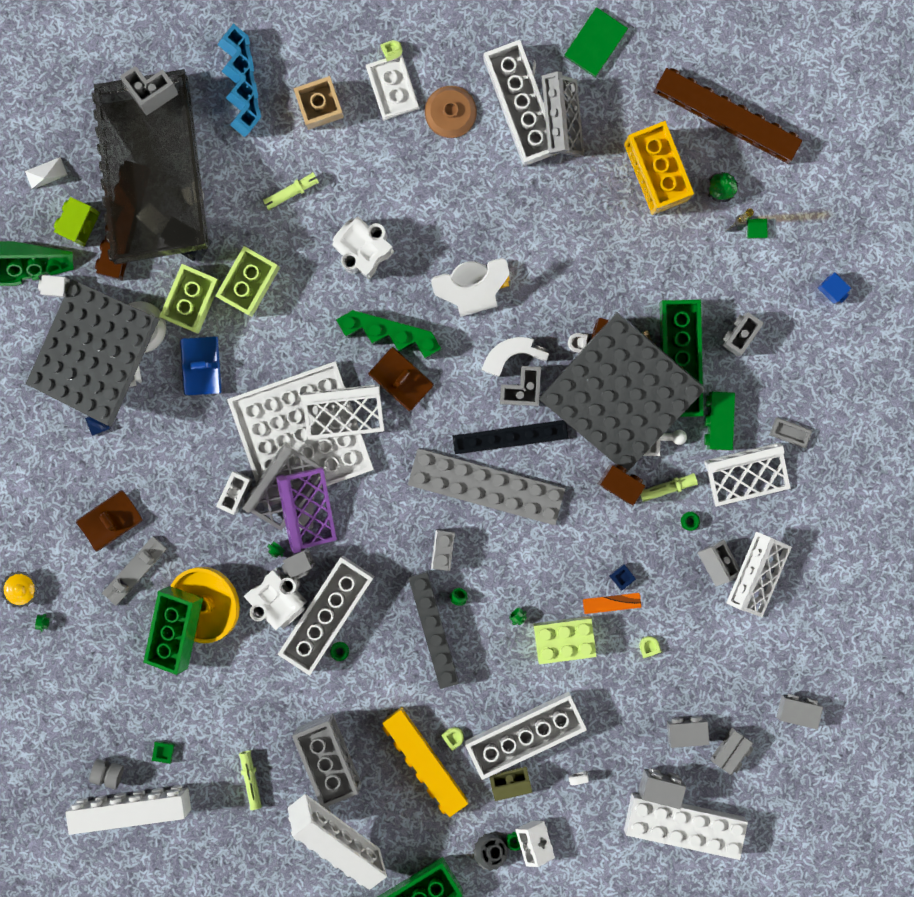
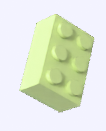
[216,246,280,317]
[159,264,221,334]
[533,616,597,664]

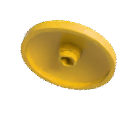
[171,566,240,643]

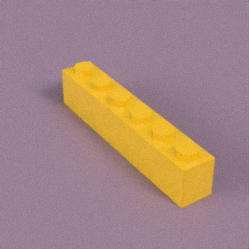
[382,707,468,818]

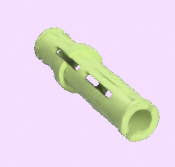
[263,172,319,210]
[640,473,698,502]
[239,750,262,810]

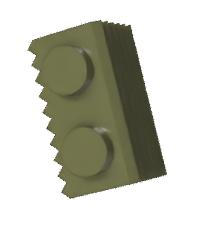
[489,766,532,801]

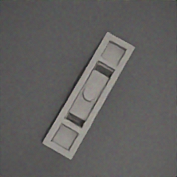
[102,536,168,606]

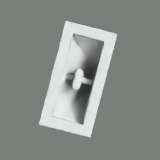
[25,157,68,189]

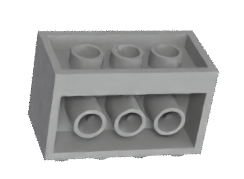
[292,713,362,808]

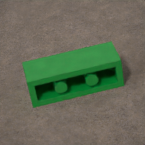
[704,391,735,450]

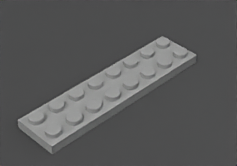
[408,448,565,525]

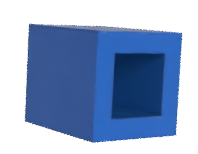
[818,272,851,304]

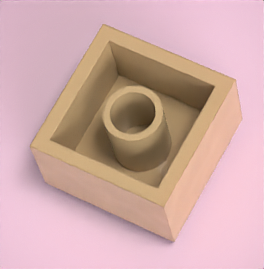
[293,76,344,130]

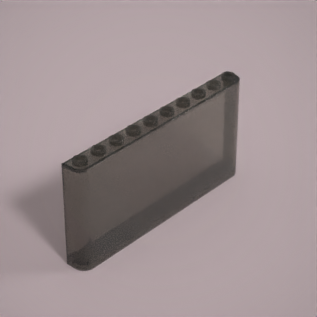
[92,69,209,264]

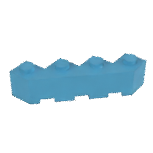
[217,23,261,137]

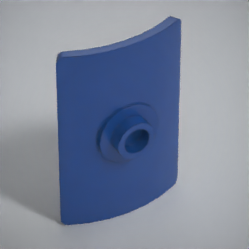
[180,336,221,396]

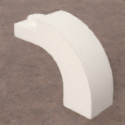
[481,337,549,377]

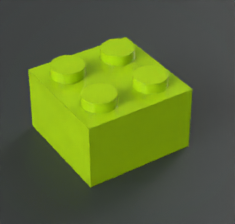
[54,197,101,247]

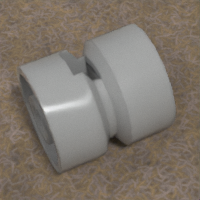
[89,758,124,790]

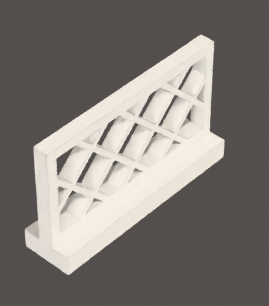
[301,384,384,440]
[704,443,791,507]
[727,532,792,617]

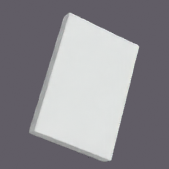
[366,54,420,121]

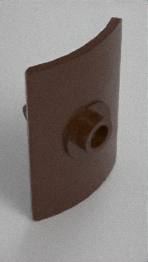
[368,347,434,411]
[76,490,143,552]

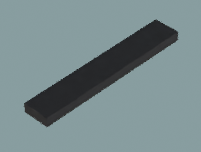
[452,420,569,454]

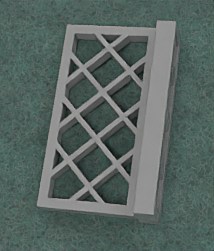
[542,71,584,157]
[242,442,324,531]

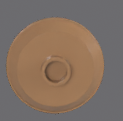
[425,86,477,138]

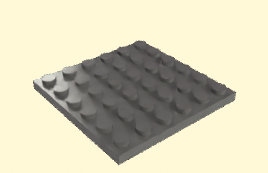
[26,280,159,427]
[539,312,706,473]

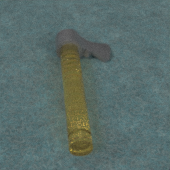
[725,208,754,232]

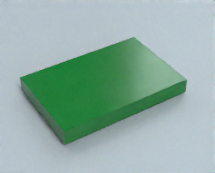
[564,7,628,78]

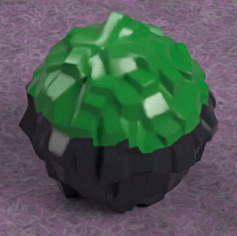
[708,172,738,203]

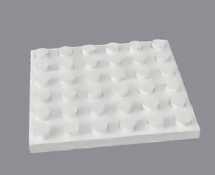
[227,361,374,508]

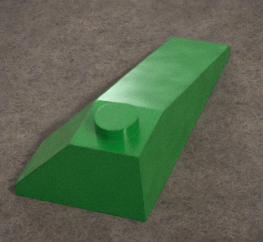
[0,241,74,286]

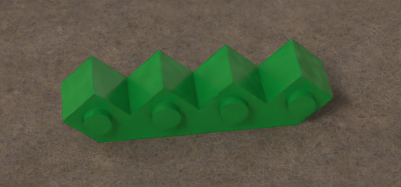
[336,310,442,359]

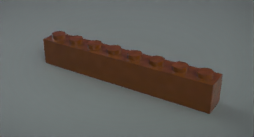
[653,68,803,164]

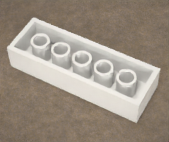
[483,40,558,167]
[277,556,375,676]
[465,692,587,780]
[66,785,191,835]
[624,793,748,860]
[288,794,387,890]

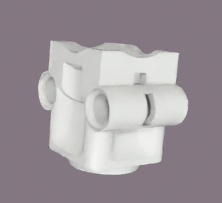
[332,216,394,280]
[244,567,307,630]

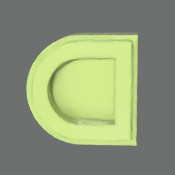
[380,40,403,62]
[639,636,662,658]
[441,727,464,751]

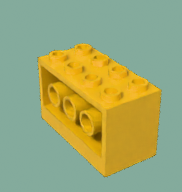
[624,121,694,215]

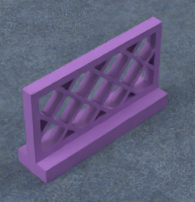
[276,467,337,553]

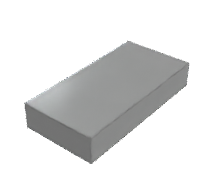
[769,417,813,449]

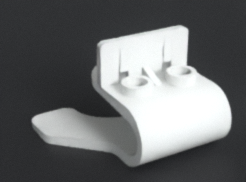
[431,258,510,317]

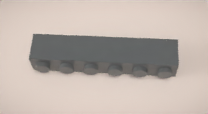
[408,571,459,689]

